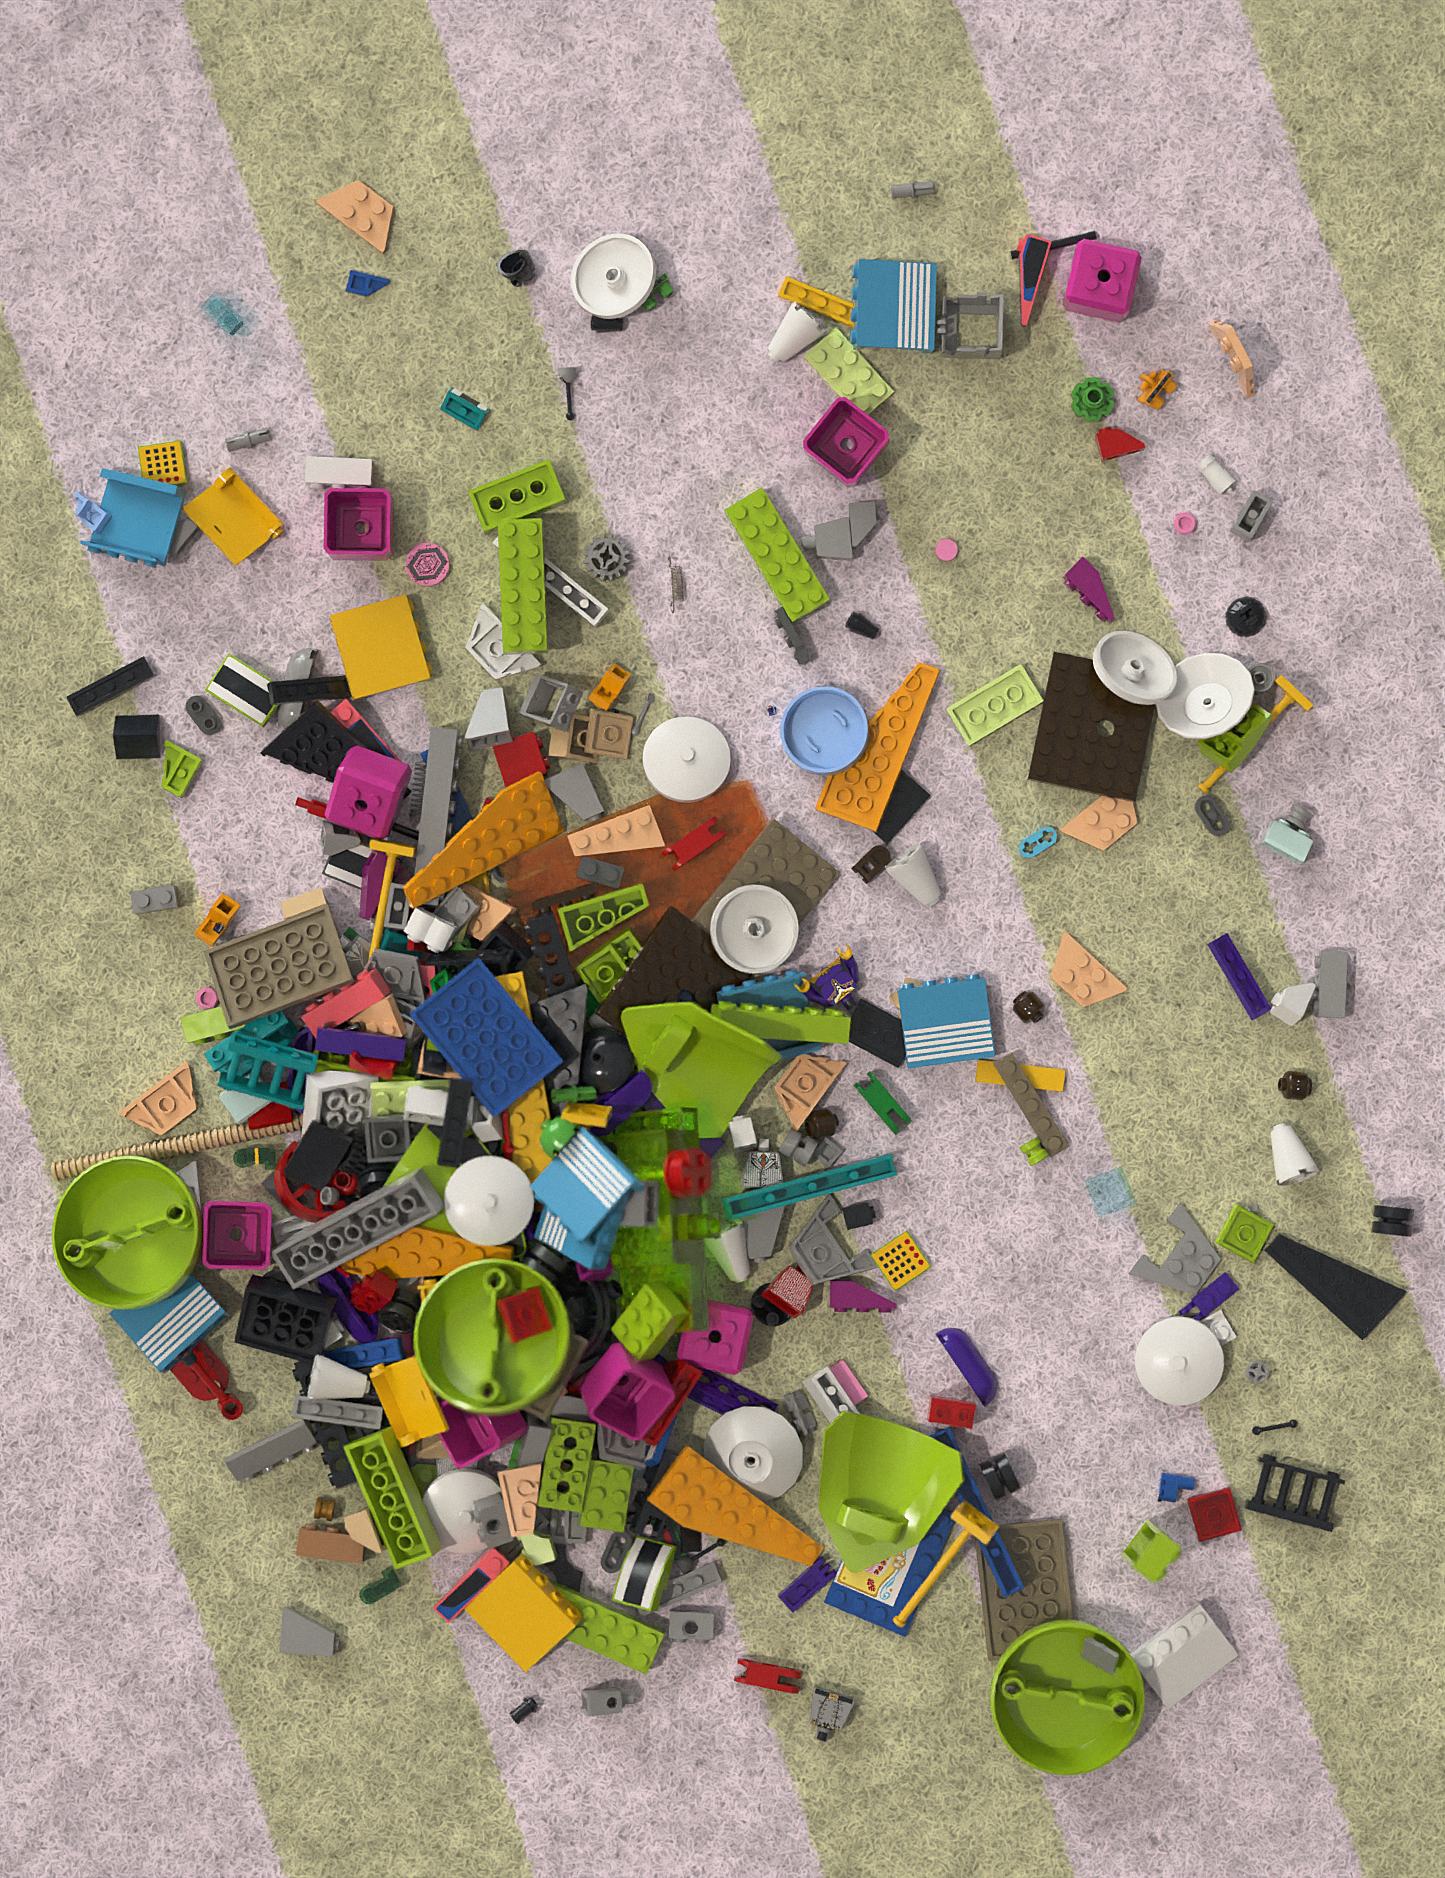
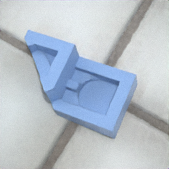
[75,491,111,534]

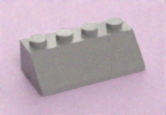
[223,1419,317,1483]

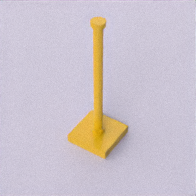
[1197,675,1313,794]
[368,838,418,960]
[561,1101,612,1131]
[893,1500,999,1628]

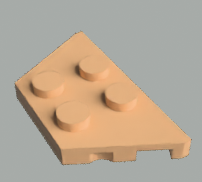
[316,180,394,254]
[1060,796,1138,851]
[448,882,516,941]
[1050,931,1128,1007]
[773,1054,846,1131]
[119,1062,197,1136]

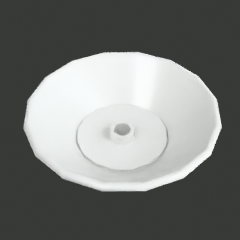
[1156,653,1255,739]
[704,1406,803,1502]

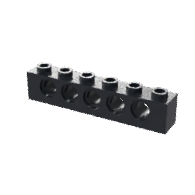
[292,1361,358,1490]

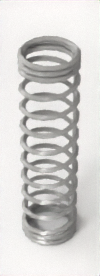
[409,762,427,819]

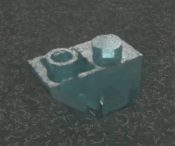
[200,292,247,338]

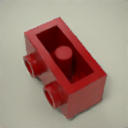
[349,1270,398,1315]

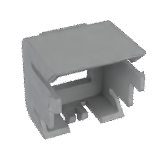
[936,292,1004,359]

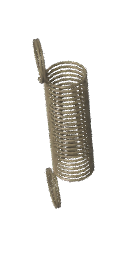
[668,556,684,613]

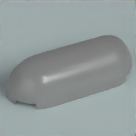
[277,648,318,729]

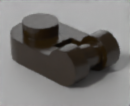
[851,845,890,884]

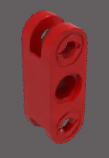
[662,816,728,871]
[734,1658,803,1694]

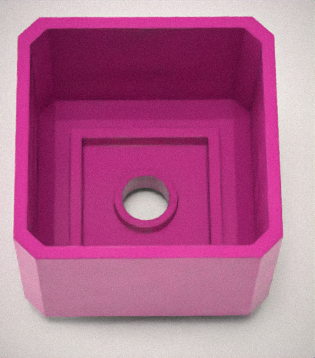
[1062,239,1142,323]
[803,397,889,487]
[323,488,394,561]
[324,746,412,840]
[201,1200,272,1270]
[677,1296,754,1375]
[579,1343,675,1441]
[438,1391,527,1469]

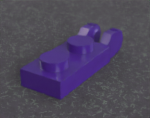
[1179,1272,1239,1321]

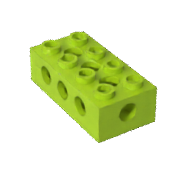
[468,459,566,535]
[537,1415,596,1513]

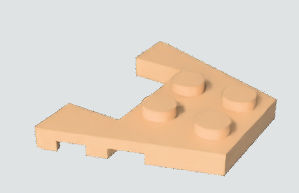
[1208,320,1255,399]

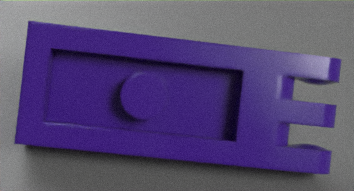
[778,1556,837,1613]

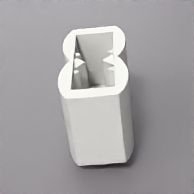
[404,907,457,953]

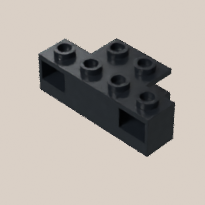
[629,1448,680,1542]

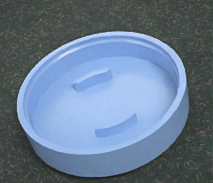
[780,686,869,776]

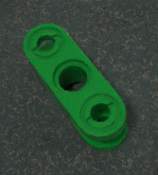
[853,1071,912,1135]

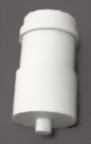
[1196,454,1236,495]

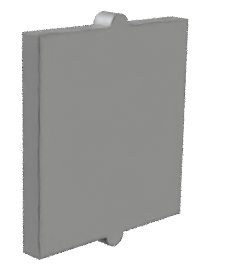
[1081,1636,1119,1675]

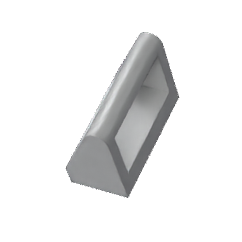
[320,820,360,856]

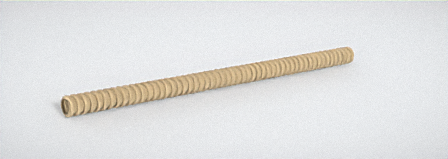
[51,1112,303,1181]

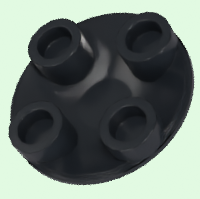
[751,1283,791,1326]

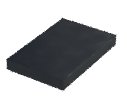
[872,770,931,844]
[849,999,906,1068]
[283,1120,352,1191]

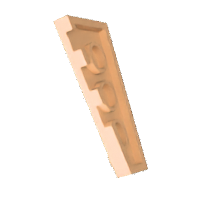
[567,805,665,857]

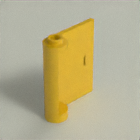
[182,467,285,567]
[369,1356,449,1447]

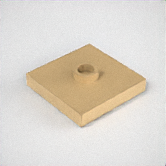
[584,709,634,760]

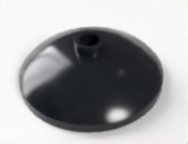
[580,1028,635,1094]

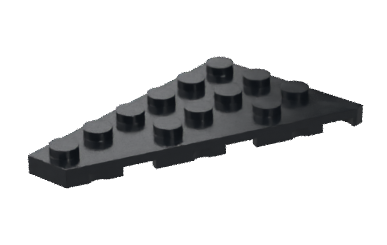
[260,700,411,799]
[530,983,589,1120]

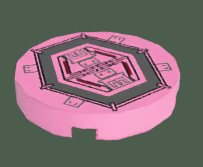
[406,543,449,587]

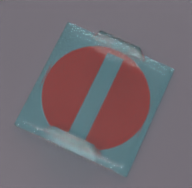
[1084,1167,1135,1217]

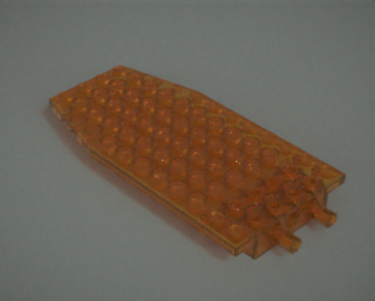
[498,780,767,982]

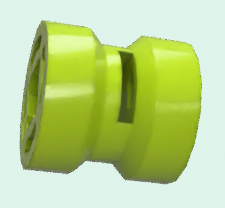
[1019,1136,1049,1166]

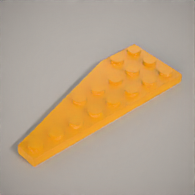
[815,662,940,833]
[403,772,564,908]
[340,1224,514,1279]
[647,1445,824,1566]

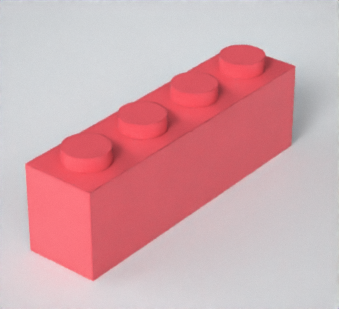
[301,968,391,1038]

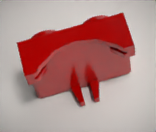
[349,1048,406,1080]

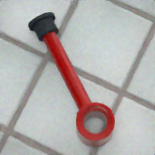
[178,1348,243,1420]

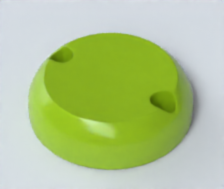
[52,1156,203,1310]
[414,1259,571,1415]
[990,1620,1145,1776]

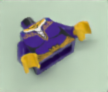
[794,943,859,1011]

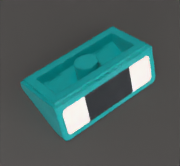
[440,387,490,431]

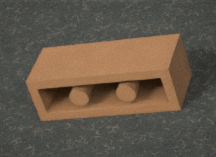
[296,1524,365,1564]

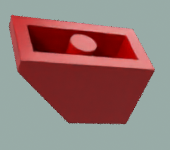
[1095,426,1145,462]

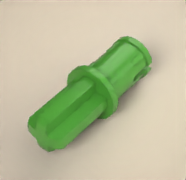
[551,1086,596,1103]

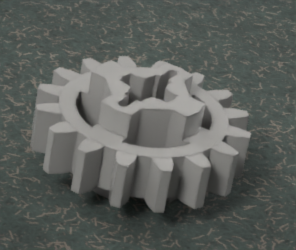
[583,534,630,581]

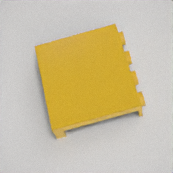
[329,594,433,702]
[464,1553,583,1673]

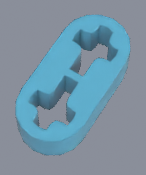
[1018,827,1057,858]

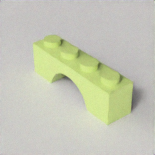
[517,1529,557,1566]

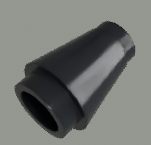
[590,315,623,333]
[845,611,879,640]

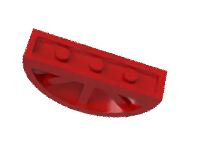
[274,1141,347,1223]
[641,1360,703,1447]

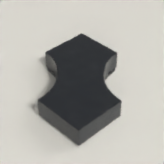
[542,1543,583,1592]

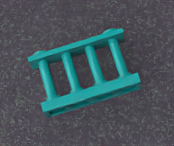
[204,1010,299,1077]
[217,1031,318,1110]

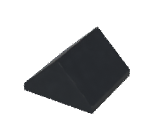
[113,714,160,759]

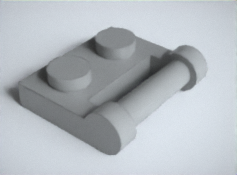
[549,1508,587,1544]

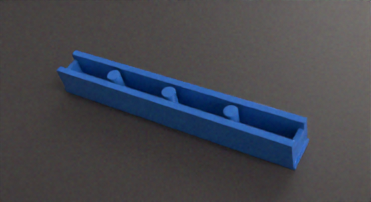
[930,1427,1024,1598]

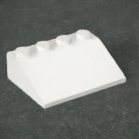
[301,1071,379,1138]
[1131,1602,1238,1709]

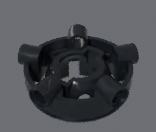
[554,1260,623,1364]

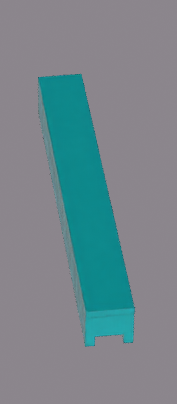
[722,1154,898,1220]

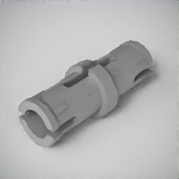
[225,427,271,452]

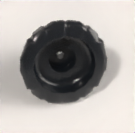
[1225,596,1267,637]

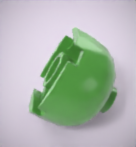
[539,1116,582,1160]

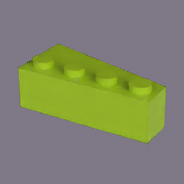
[556,883,649,952]
[180,1006,249,1046]

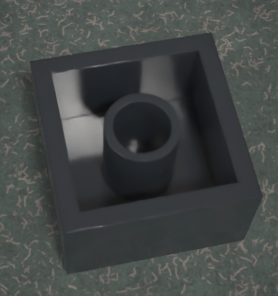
[478,922,534,977]

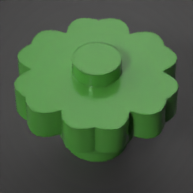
[1071,377,1114,422]

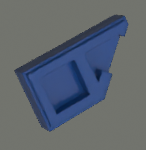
[345,270,390,297]

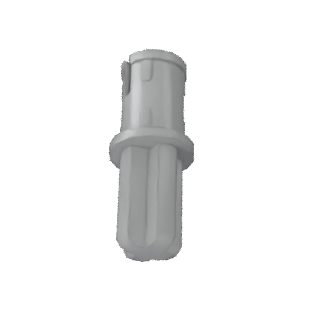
[891,181,935,199]

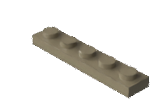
[993,1052,1069,1158]

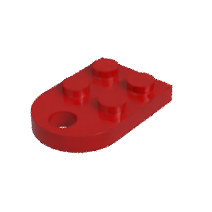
[170,1340,229,1401]

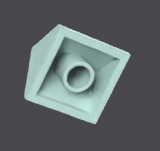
[219,1073,272,1125]

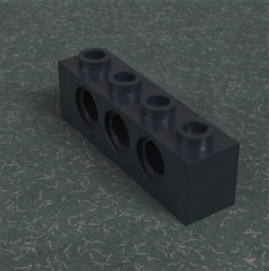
[524,910,577,998]

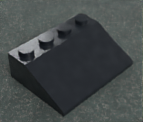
[234,1274,337,1365]

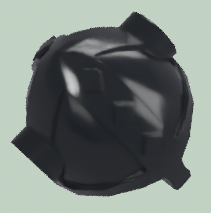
[496,250,535,287]

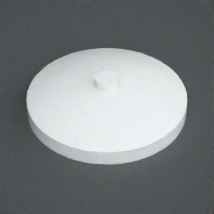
[571,234,656,319]
[1093,631,1177,705]
[643,717,731,803]
[710,885,799,973]
[444,1156,534,1246]
[1135,1316,1224,1405]
[422,1468,504,1554]

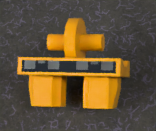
[1137,369,1177,410]

